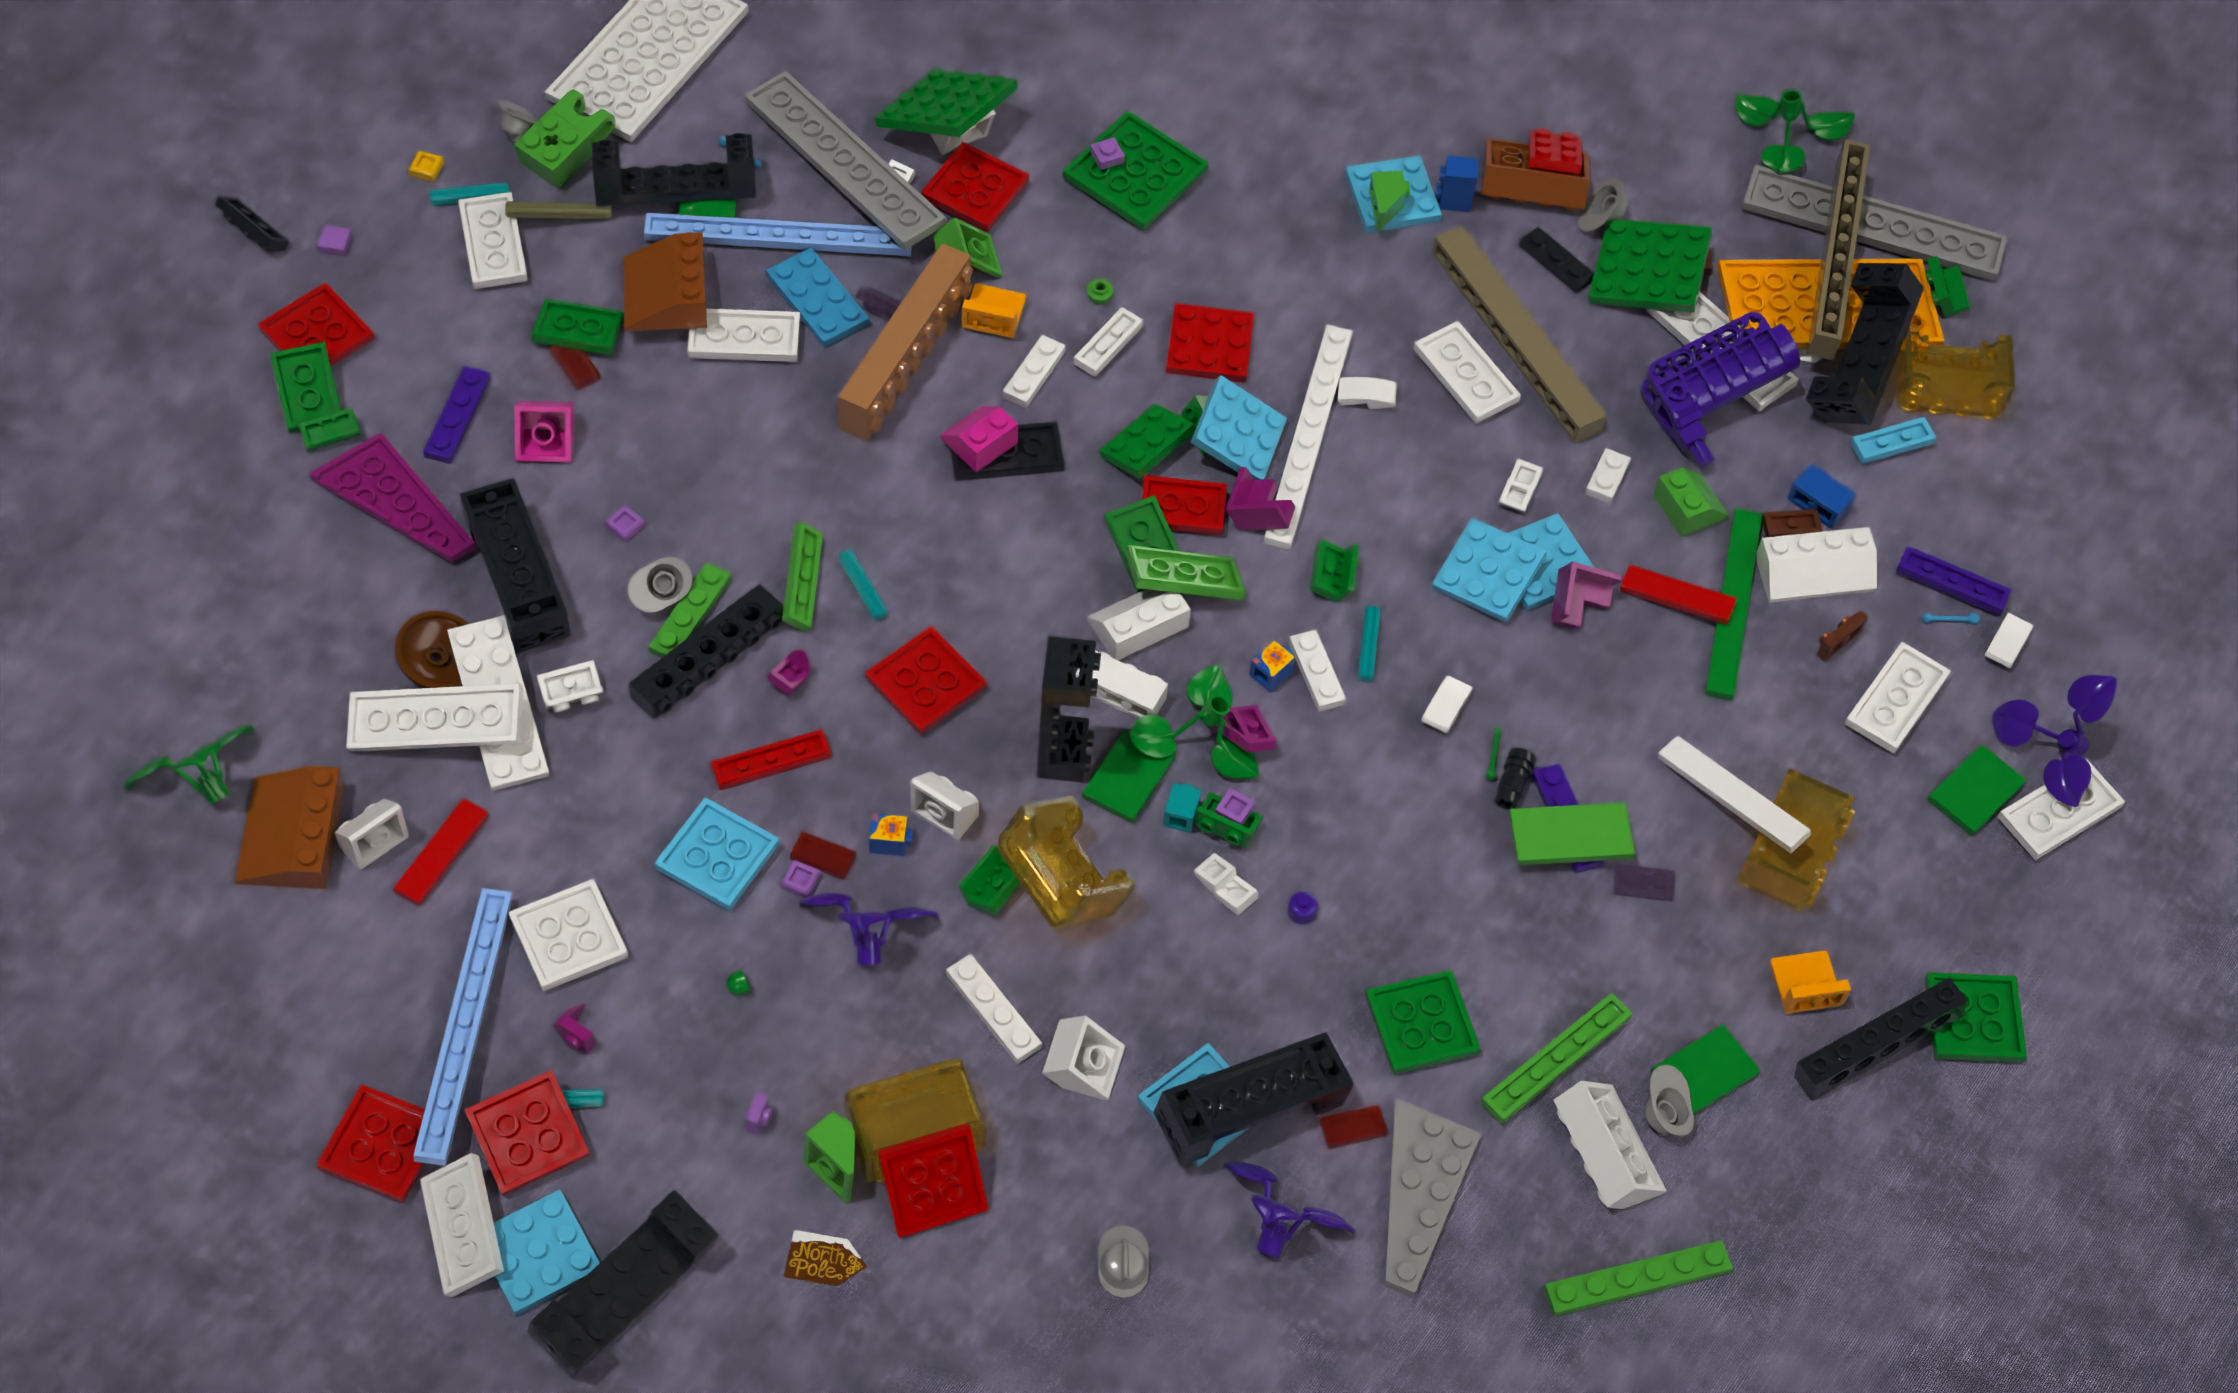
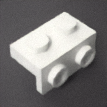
[536,660,603,713]

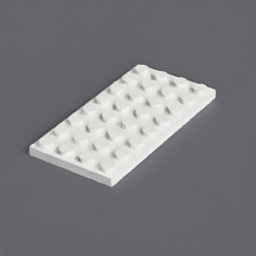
[545,0,749,142]

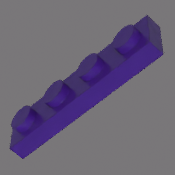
[423,366,491,464]
[1895,545,2012,616]
[1532,763,1605,874]

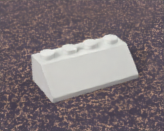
[1756,527,1877,603]
[1554,1081,1667,1209]

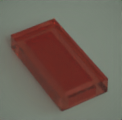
[549,345,601,391]
[790,831,857,880]
[1319,1104,1388,1150]

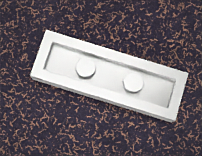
[1073,307,1143,377]
[1002,335,1066,408]
[1288,629,1346,712]

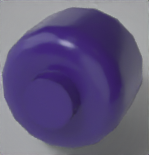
[1287,891,1318,925]

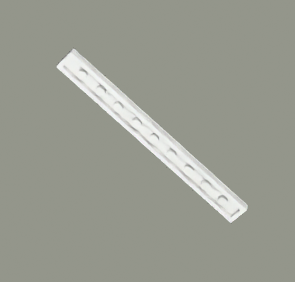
[1263,324,1353,550]

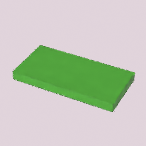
[1125,545,1246,600]
[1509,802,1635,866]

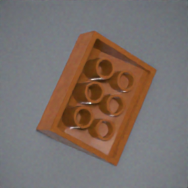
[1481,137,1590,210]
[623,232,707,331]
[235,766,345,889]

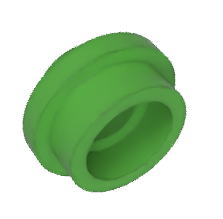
[1087,279,1113,305]

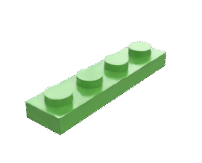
[782,522,823,632]
[648,562,732,658]

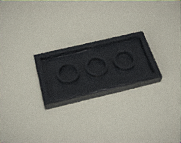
[950,421,1065,481]

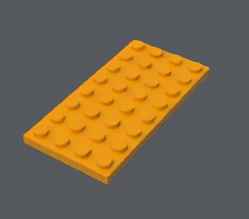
[1717,259,1945,349]

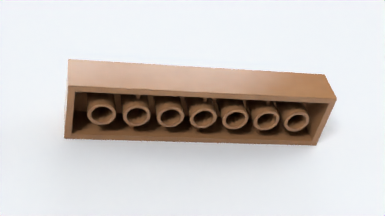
[838,243,973,442]

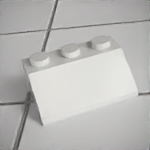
[1087,589,1191,660]

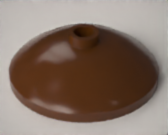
[394,610,469,688]

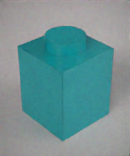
[1163,782,1202,833]

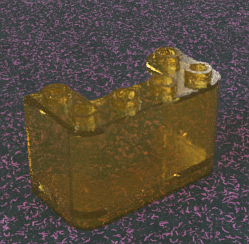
[1895,325,2015,419]
[1737,768,1856,911]
[998,795,1137,929]
[844,1059,987,1182]

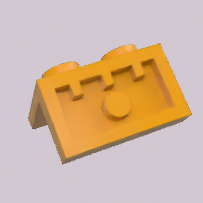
[962,283,1026,339]
[1769,950,1851,1014]

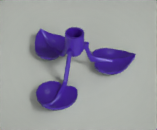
[1991,675,2117,807]
[799,893,939,965]
[1224,1162,1356,1257]

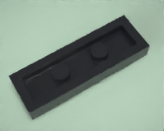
[215,196,290,251]
[1518,226,1594,293]

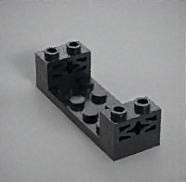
[592,133,756,206]
[1806,263,1924,425]
[459,477,571,653]
[1037,636,1101,783]
[1153,1032,1354,1166]
[527,1189,719,1379]

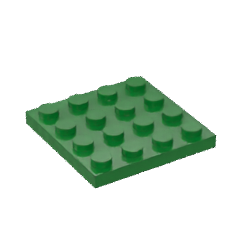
[874,69,1019,137]
[1062,111,1209,231]
[1588,219,1712,313]

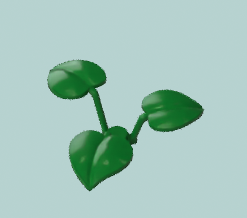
[1736,89,1856,173]
[1128,664,1258,779]
[124,724,255,805]

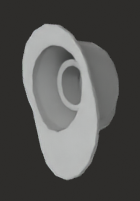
[497,100,538,143]
[1578,177,1628,232]
[627,557,692,613]
[1645,1065,1694,1136]
[1098,1225,1149,1298]

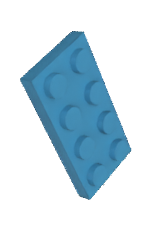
[766,247,870,348]

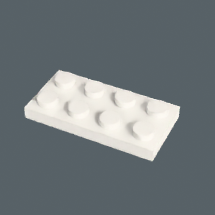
[458,192,528,289]
[687,309,800,362]
[1413,321,1521,424]
[1845,642,1951,754]
[1998,759,2125,860]
[420,1153,504,1297]

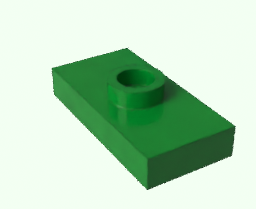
[298,407,361,452]

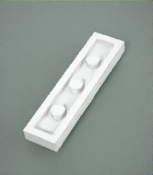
[946,954,1042,1064]

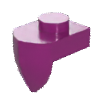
[767,649,811,696]
[552,1003,595,1055]

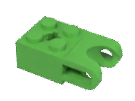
[514,89,615,189]

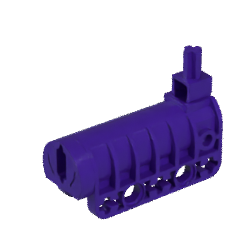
[1640,312,1800,468]

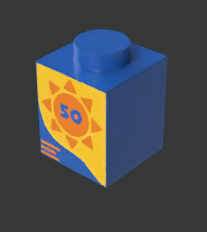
[1249,640,1295,692]
[869,813,913,857]

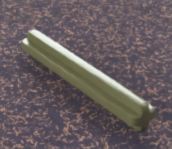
[505,201,612,219]

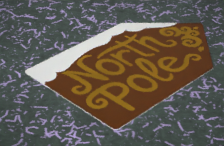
[784,1230,867,1286]

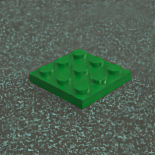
[1365,970,1481,1075]
[1925,972,2027,1063]

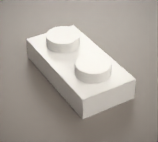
[1585,448,1631,504]

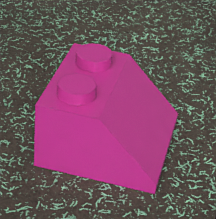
[514,401,575,462]
[940,406,1018,472]

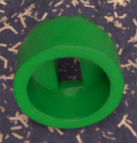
[726,969,752,996]

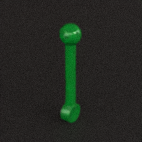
[1485,727,1501,781]

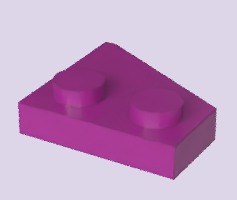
[1211,705,1277,752]

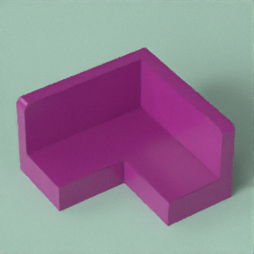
[1226,467,1295,530]
[1550,561,1623,629]

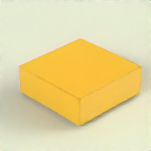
[408,150,444,182]

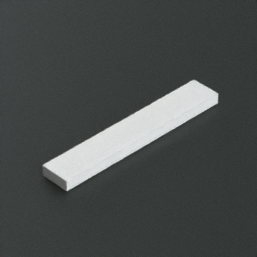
[1658,736,1811,854]

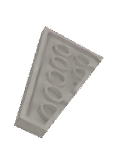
[1384,1098,1481,1298]

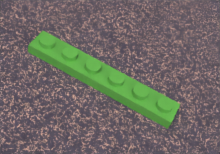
[1481,993,1633,1124]
[1543,1240,1733,1317]

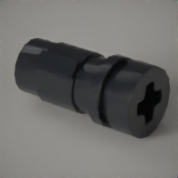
[1494,747,1537,810]

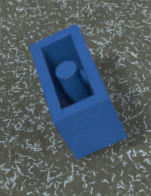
[1435,155,1478,213]
[1787,463,1856,530]

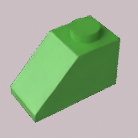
[1369,171,1410,230]

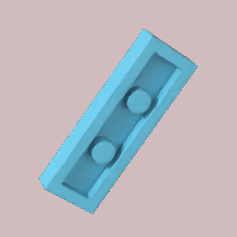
[1850,417,1937,464]

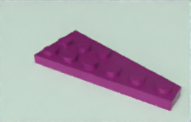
[309,432,476,563]

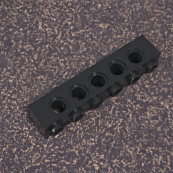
[628,583,783,720]
[1794,977,1968,1101]

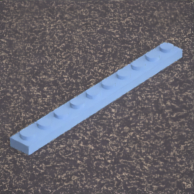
[644,213,912,256]
[413,888,513,1166]

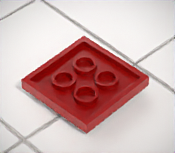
[921,141,1029,232]
[258,282,375,366]
[1165,303,1254,383]
[865,625,987,735]
[464,1069,591,1196]
[316,1084,425,1203]
[877,1123,989,1238]

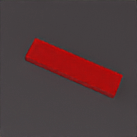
[1620,564,1737,625]
[710,729,832,791]
[393,798,489,907]

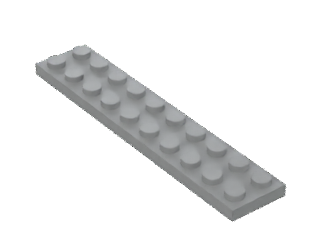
[744,71,947,250]
[1742,165,2008,281]

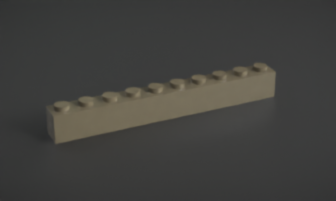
[1807,139,1870,360]
[1432,225,1606,444]

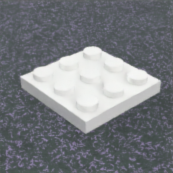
[508,878,628,992]

